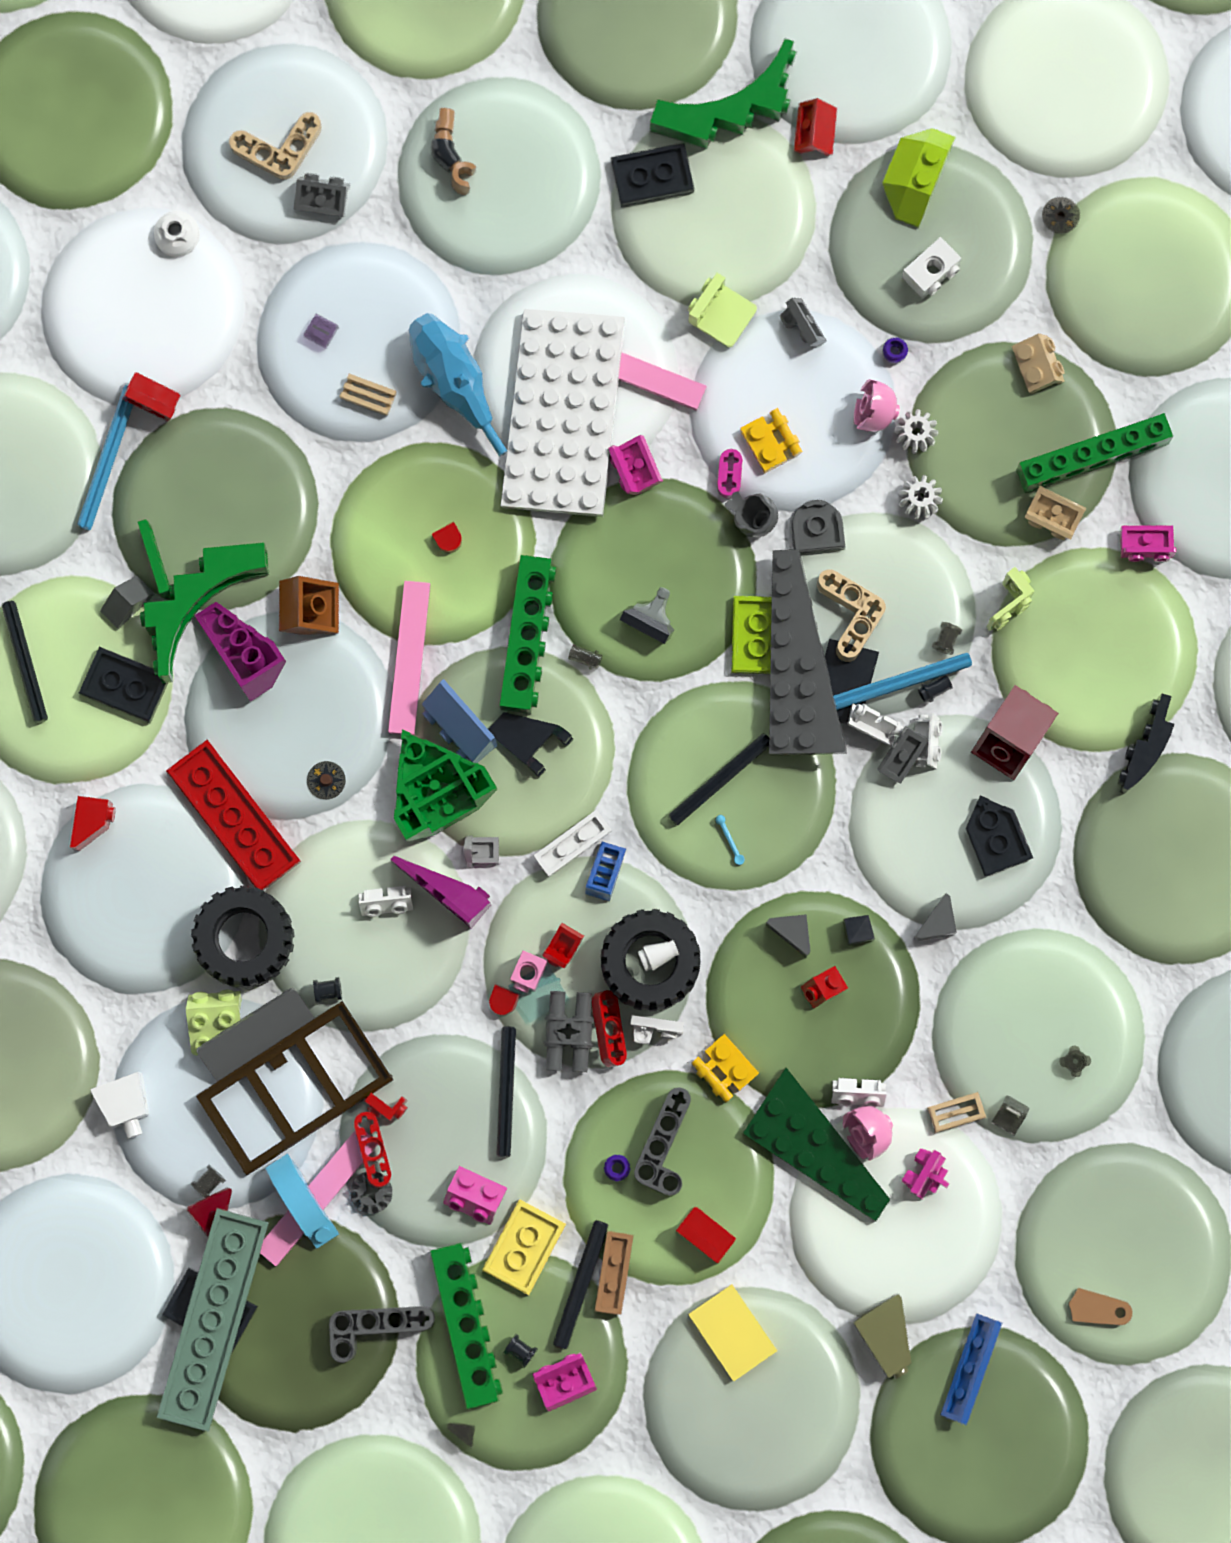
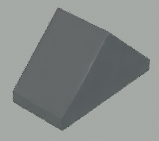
[100,576,155,630]
[914,893,957,941]
[765,914,810,958]

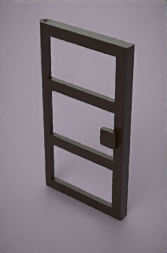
[196,1001,394,1176]

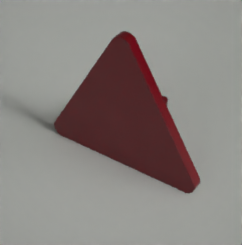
[187,1188,232,1238]

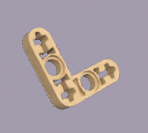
[229,112,322,180]
[817,570,886,662]

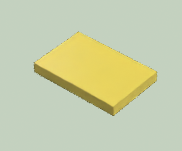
[482,1199,566,1295]
[688,1284,777,1381]

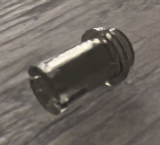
[568,644,603,670]

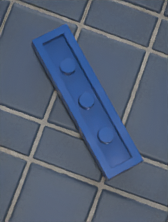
[941,1313,1002,1425]

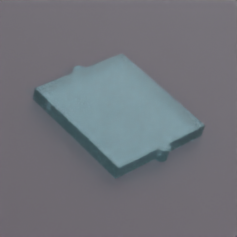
[508,963,569,1023]

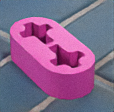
[717,449,743,499]

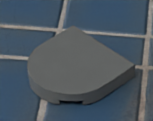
[791,500,846,553]

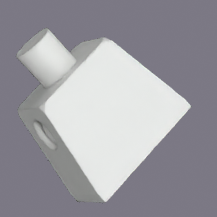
[90,1072,149,1139]

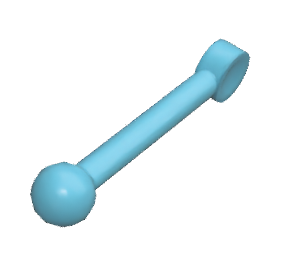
[715,815,745,865]

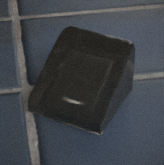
[991,1095,1029,1136]
[447,1422,476,1448]

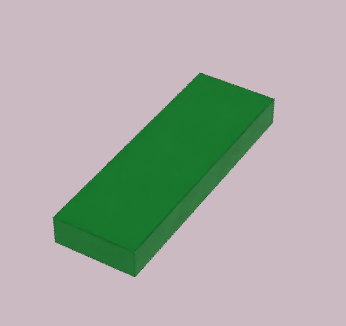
[138,519,171,599]

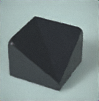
[843,915,875,946]

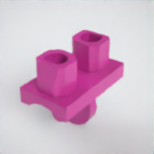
[902,1148,950,1200]

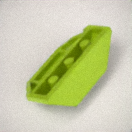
[882,128,956,228]

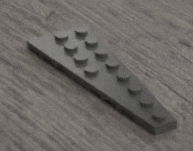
[769,549,847,755]

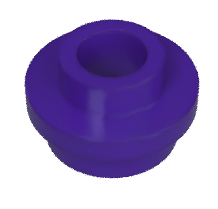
[882,337,908,363]
[604,1155,630,1181]

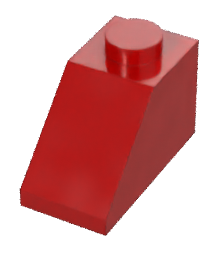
[70,796,116,851]

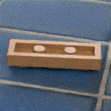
[595,1231,634,1315]

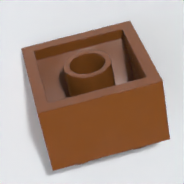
[279,576,339,635]

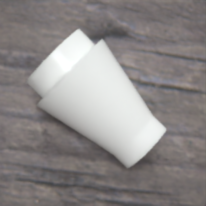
[638,940,679,971]

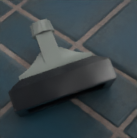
[619,587,674,644]

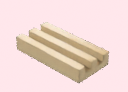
[340,374,397,416]
[927,1092,986,1133]

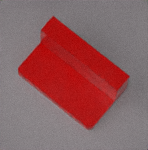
[794,98,837,156]
[122,372,180,422]
[676,1207,736,1264]

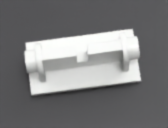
[848,704,903,747]
[915,713,943,769]
[358,885,414,917]
[832,1078,886,1108]

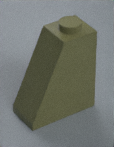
[852,1294,911,1379]

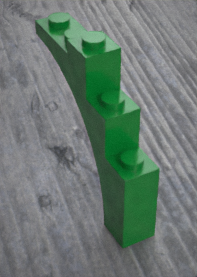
[650,38,797,149]
[140,542,269,683]

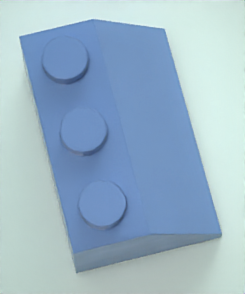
[422,679,497,763]

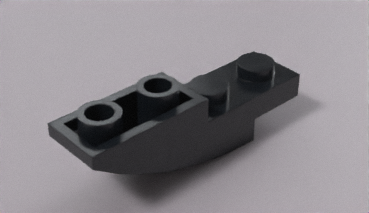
[1117,693,1175,794]

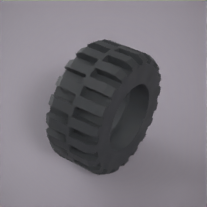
[191,885,295,988]
[600,909,701,1012]

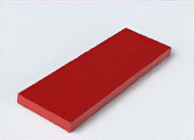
[166,739,301,891]

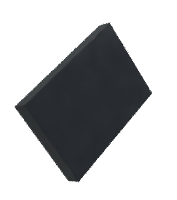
[611,142,695,207]
[825,639,879,724]
[79,646,168,723]
[162,1268,258,1354]

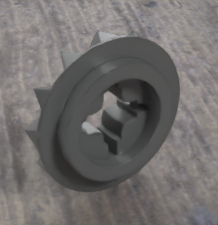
[350,1172,393,1214]

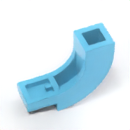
[266,1154,339,1248]

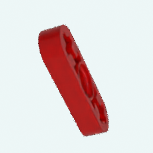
[591,990,627,1068]
[354,1112,391,1188]

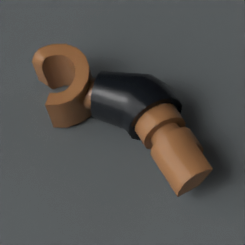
[431,108,476,195]

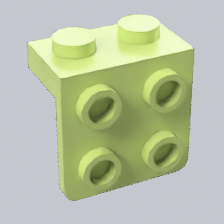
[687,273,757,348]
[986,567,1034,631]
[185,990,242,1056]

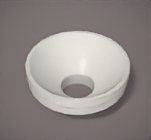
[154,211,200,257]

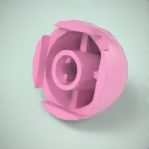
[854,379,900,432]
[843,1106,893,1161]

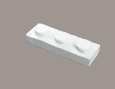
[533,810,612,877]

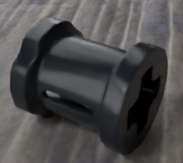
[313,977,342,1003]
[503,1334,538,1369]

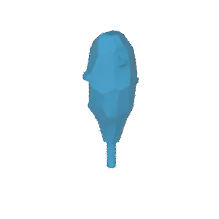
[408,313,508,457]

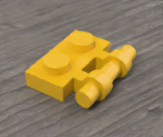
[740,408,803,474]
[691,1034,759,1103]

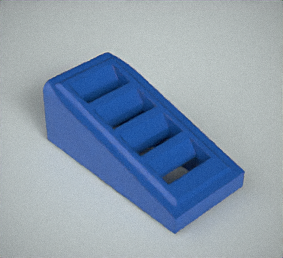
[585,841,626,901]

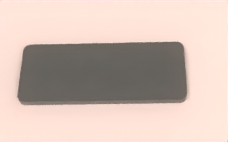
[197,988,315,1082]

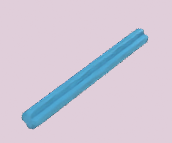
[78,385,133,530]
[834,653,972,710]

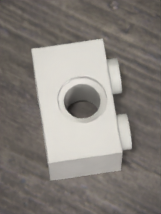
[902,237,961,299]

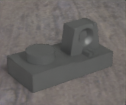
[779,298,827,347]
[877,726,929,784]

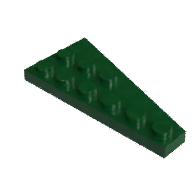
[743,1067,891,1222]

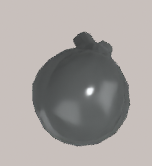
[725,491,778,538]

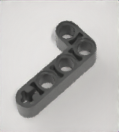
[634,1087,691,1196]
[329,1306,435,1362]

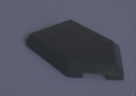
[966,795,1033,877]

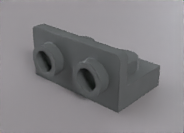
[294,173,350,217]

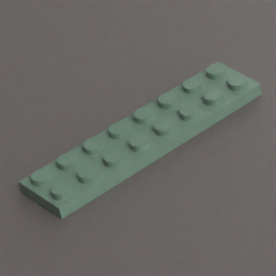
[157,1208,269,1432]

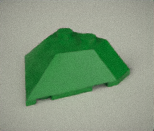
[394,729,498,842]

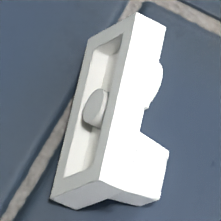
[631,1015,684,1044]

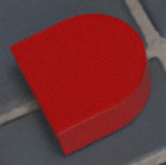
[432,521,462,553]
[489,984,521,1015]

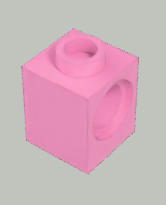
[510,950,547,994]

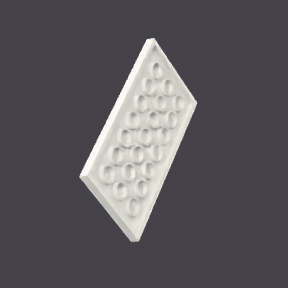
[501,309,626,517]

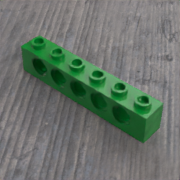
[1016,413,1174,493]
[500,555,556,714]
[430,1243,503,1409]

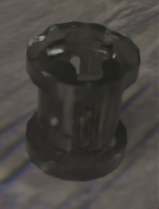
[932,622,962,655]
[191,1164,226,1198]

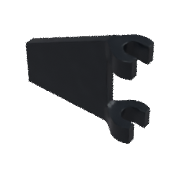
[488,712,574,777]

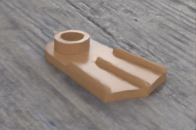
[1069,1288,1133,1325]

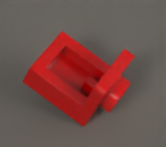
[542,923,584,968]
[801,966,848,1008]
[365,1093,408,1121]

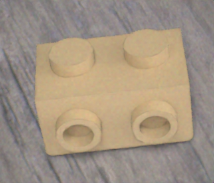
[1012,333,1065,393]
[1025,486,1086,540]

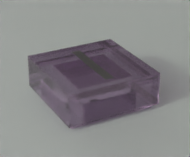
[304,314,339,349]

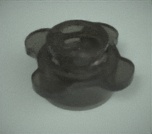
[1059,1046,1091,1077]

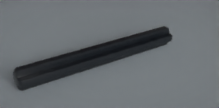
[1,600,48,723]
[669,733,769,825]
[496,1026,516,1157]
[553,1220,609,1349]

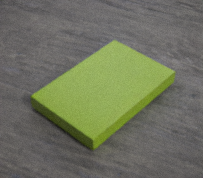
[731,596,772,674]

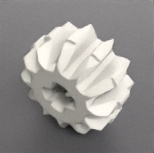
[894,409,938,454]
[899,475,943,519]

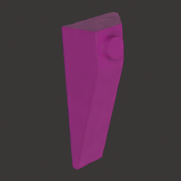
[195,602,286,702]
[390,856,491,929]

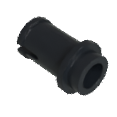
[918,675,953,703]

